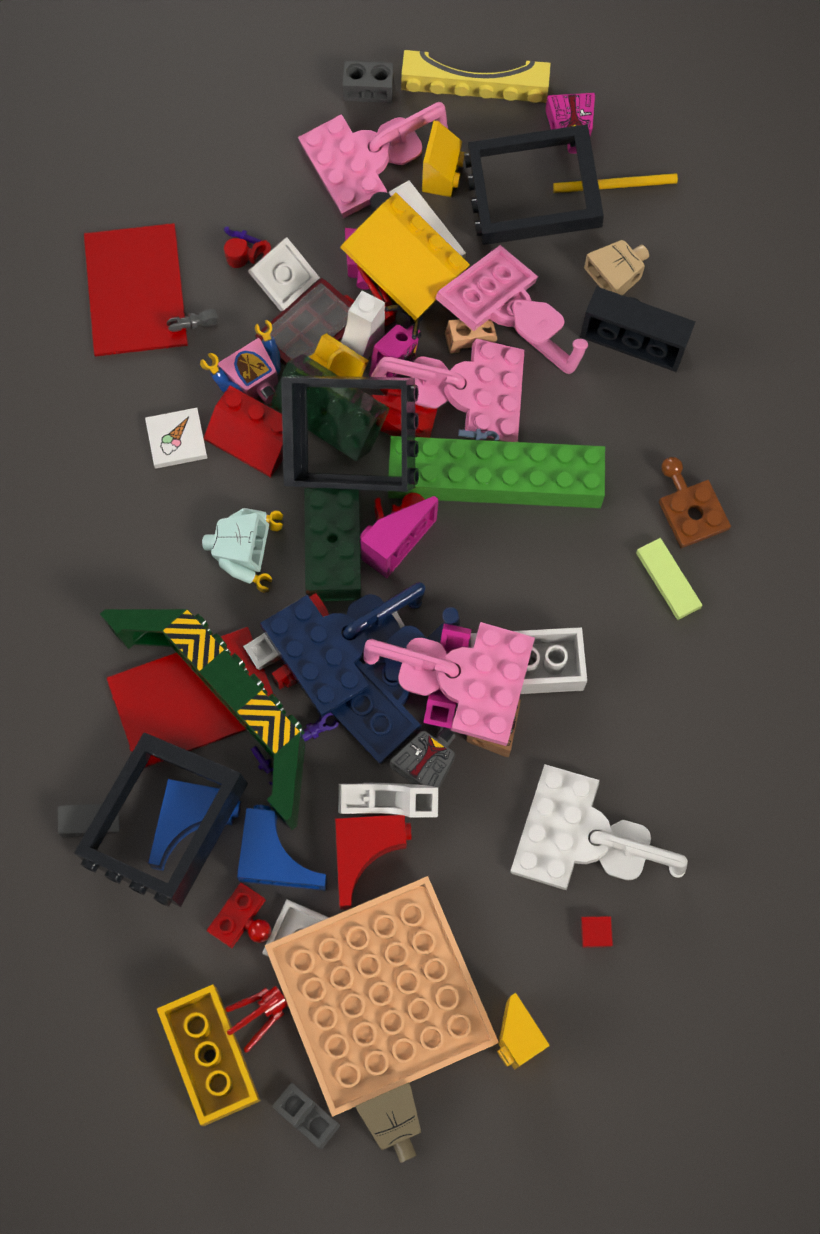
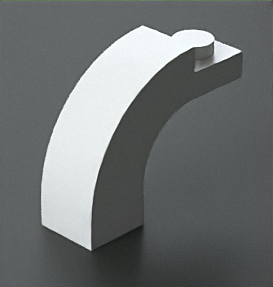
[338,783,438,817]

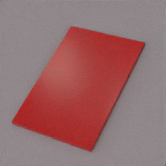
[84,223,188,357]
[106,627,275,768]

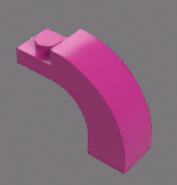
[424,624,472,729]

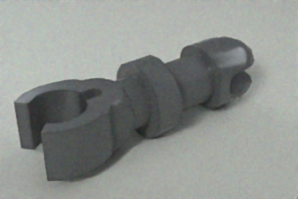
[167,309,218,332]

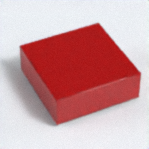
[581,916,613,948]

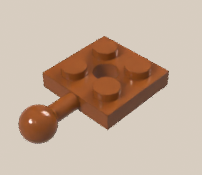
[658,457,731,549]

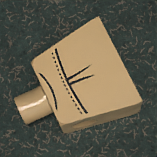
[584,240,649,295]

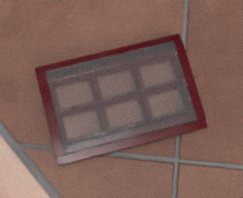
[255,278,352,375]

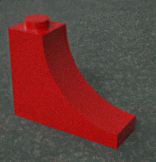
[335,815,412,910]

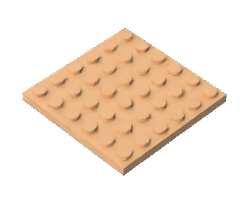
[264,876,499,1117]

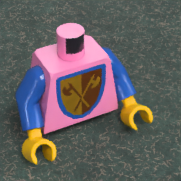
[200,320,281,404]

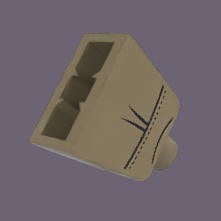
[356,1083,421,1163]

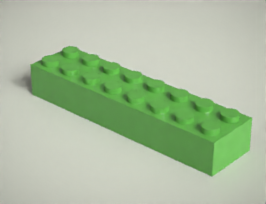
[388,436,605,508]

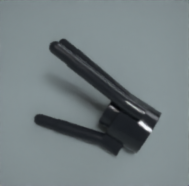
[384,304,423,340]

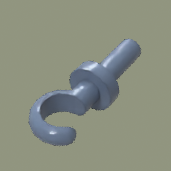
[458,429,499,441]

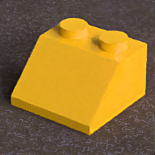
[422,120,466,197]
[497,993,550,1070]

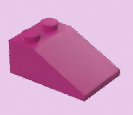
[360,496,438,578]

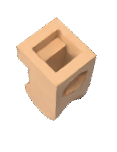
[445,319,497,354]

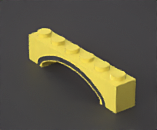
[401,50,551,103]

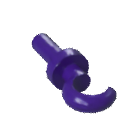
[224,226,261,244]
[250,746,273,785]

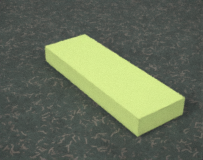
[636,538,702,620]

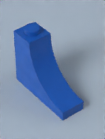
[148,779,241,871]
[237,805,327,891]

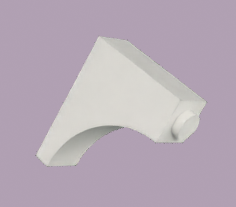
[336,291,385,393]

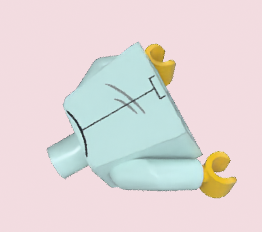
[202,508,283,593]

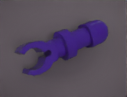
[302,712,339,742]

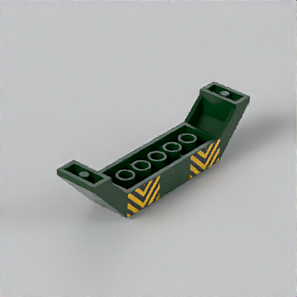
[100,609,306,830]

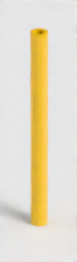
[553,173,678,193]

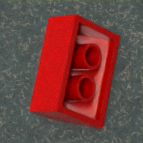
[204,385,283,478]

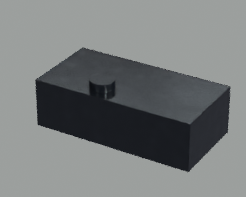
[580,286,696,372]

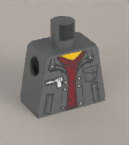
[390,727,456,791]

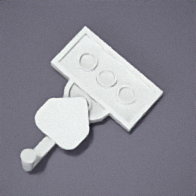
[511,764,688,890]

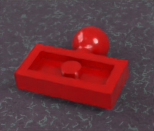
[206,882,271,949]

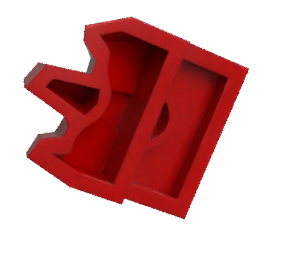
[368,389,438,438]

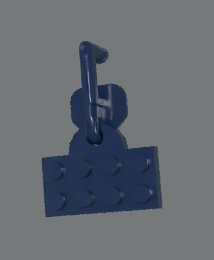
[260,582,425,717]
[331,607,460,765]

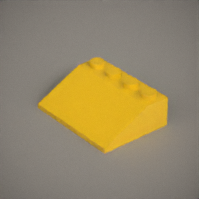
[340,192,470,321]

